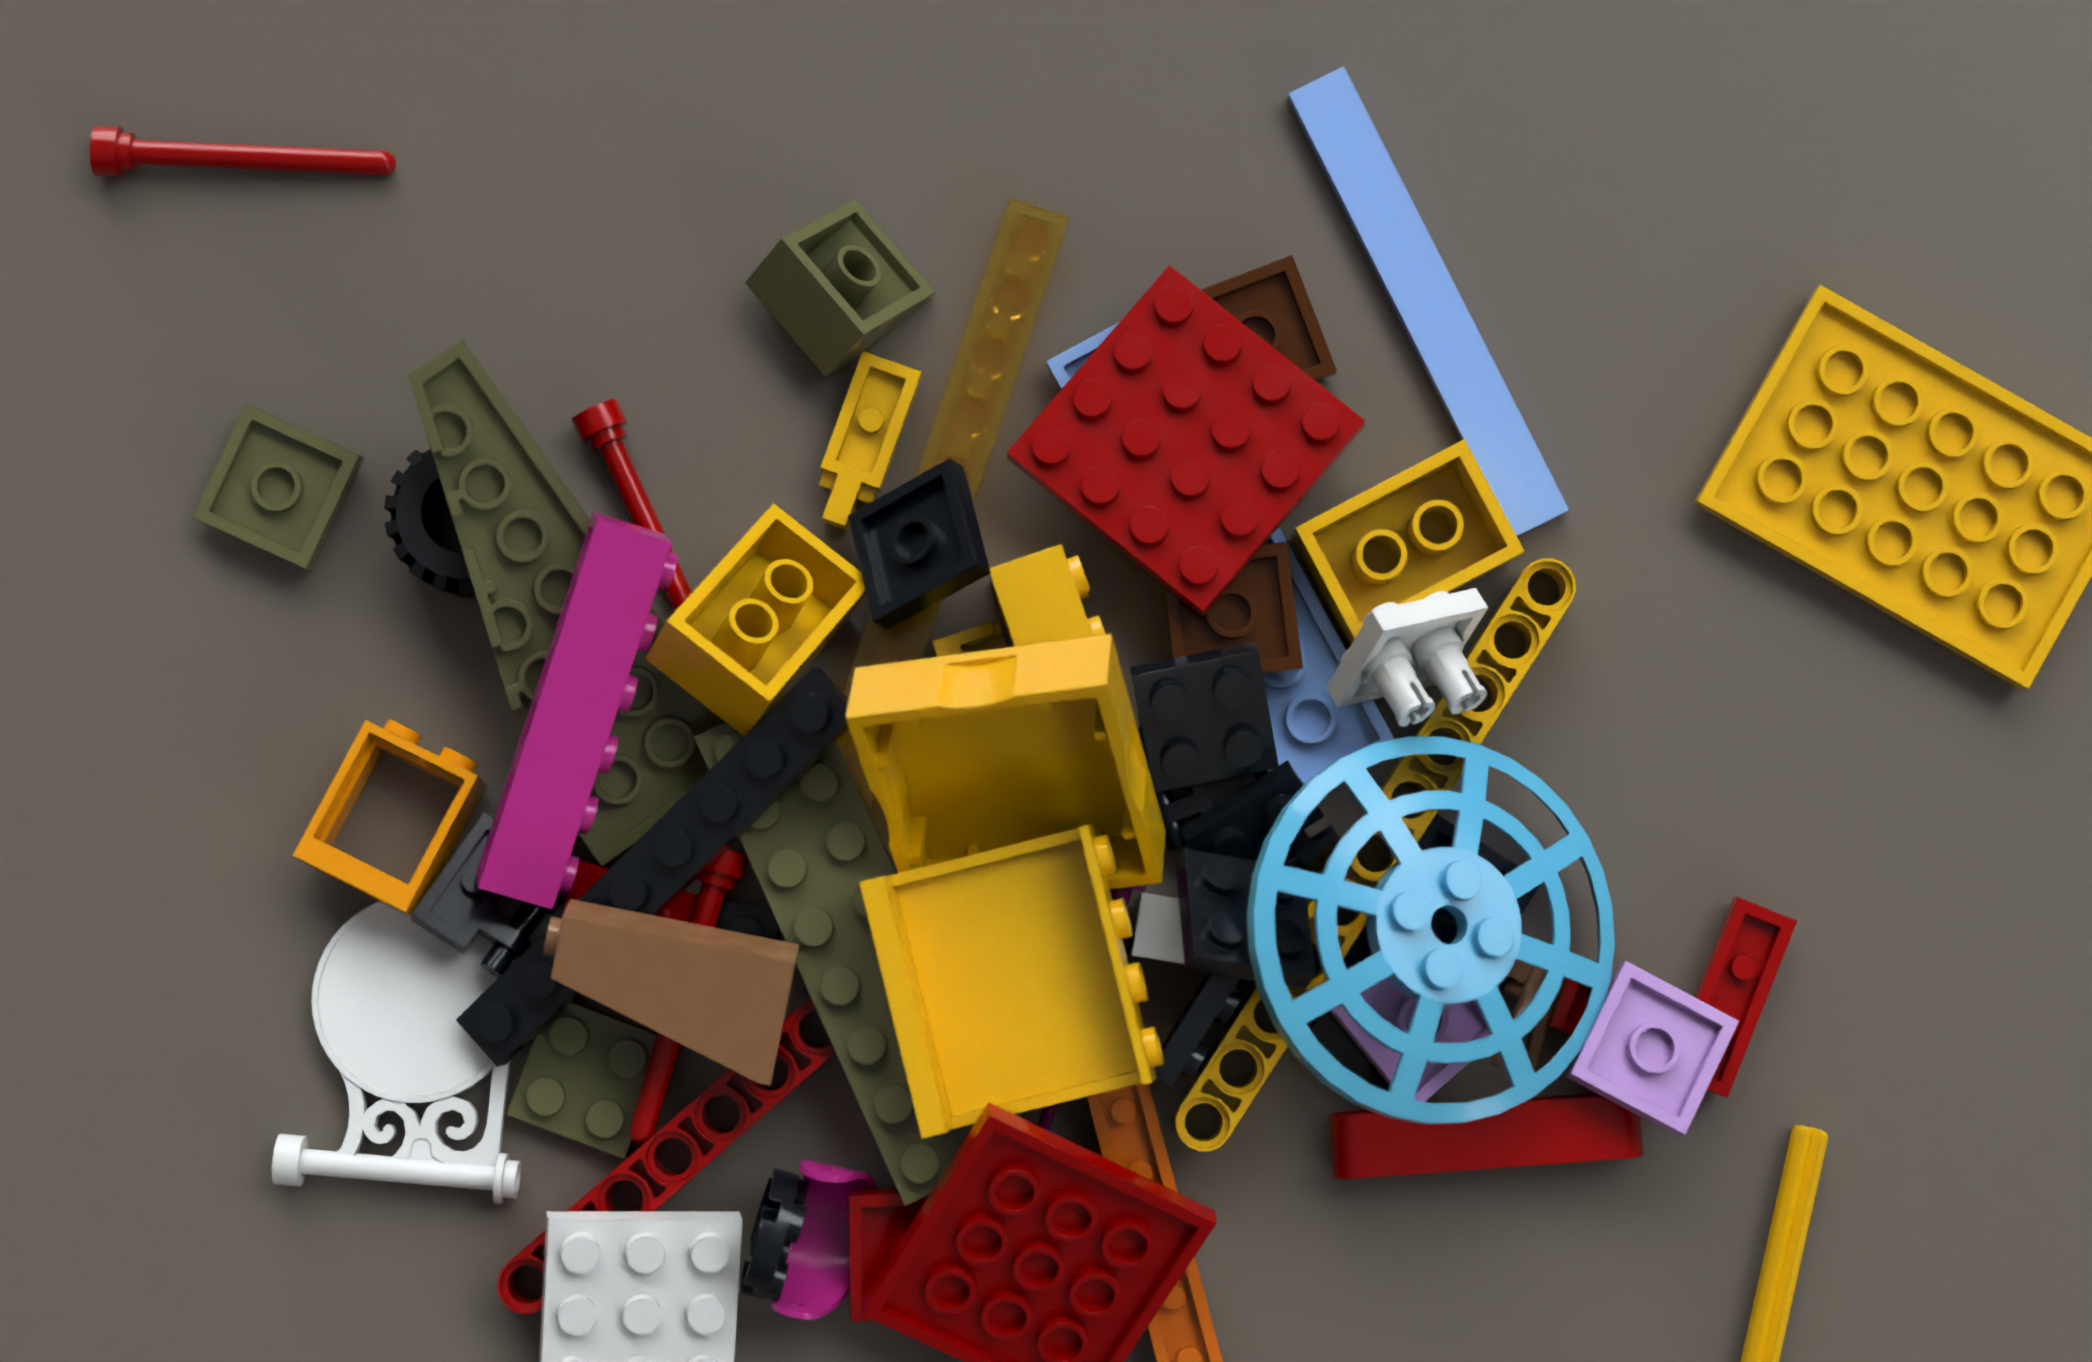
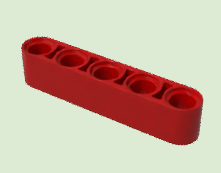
[1328,1093,1644,1179]

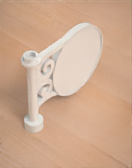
[272,901,521,1205]

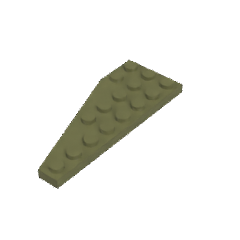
[408,338,725,866]

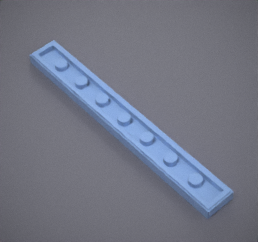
[1287,66,1569,537]

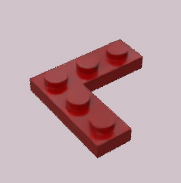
[1547,897,1797,1098]

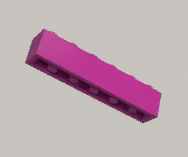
[476,512,678,910]

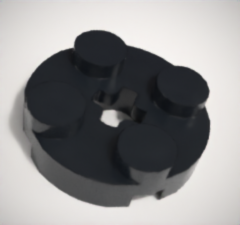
[739,1168,809,1301]

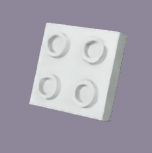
[1326,588,1488,727]

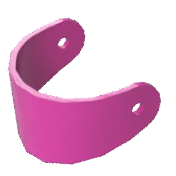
[771,1159,877,1320]

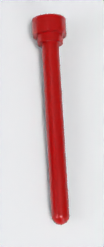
[90,125,396,177]
[571,399,692,612]
[629,849,749,1144]

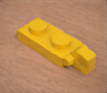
[819,351,922,531]

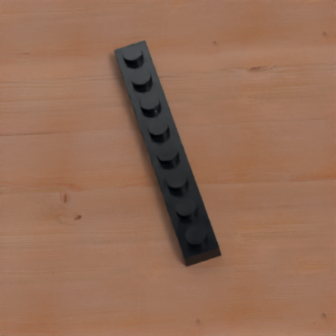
[456,668,849,1067]

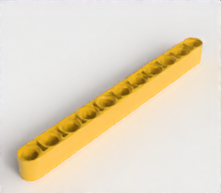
[1174,558,1576,1151]

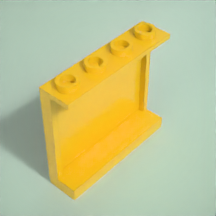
[859,825,1164,1139]

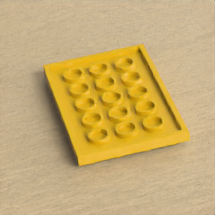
[1693,285,2092,690]

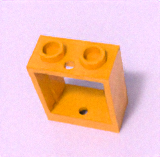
[292,719,487,917]

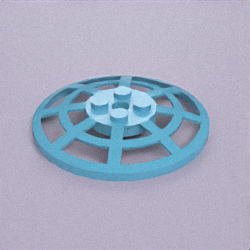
[1247,736,1615,1124]

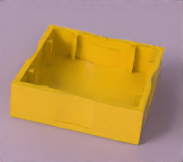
[846,634,1166,889]

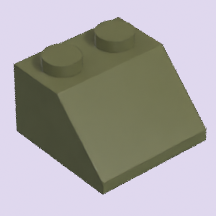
[745,199,935,377]

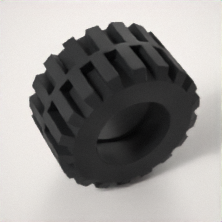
[384,442,476,598]

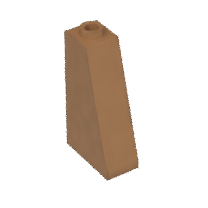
[543,899,799,1085]

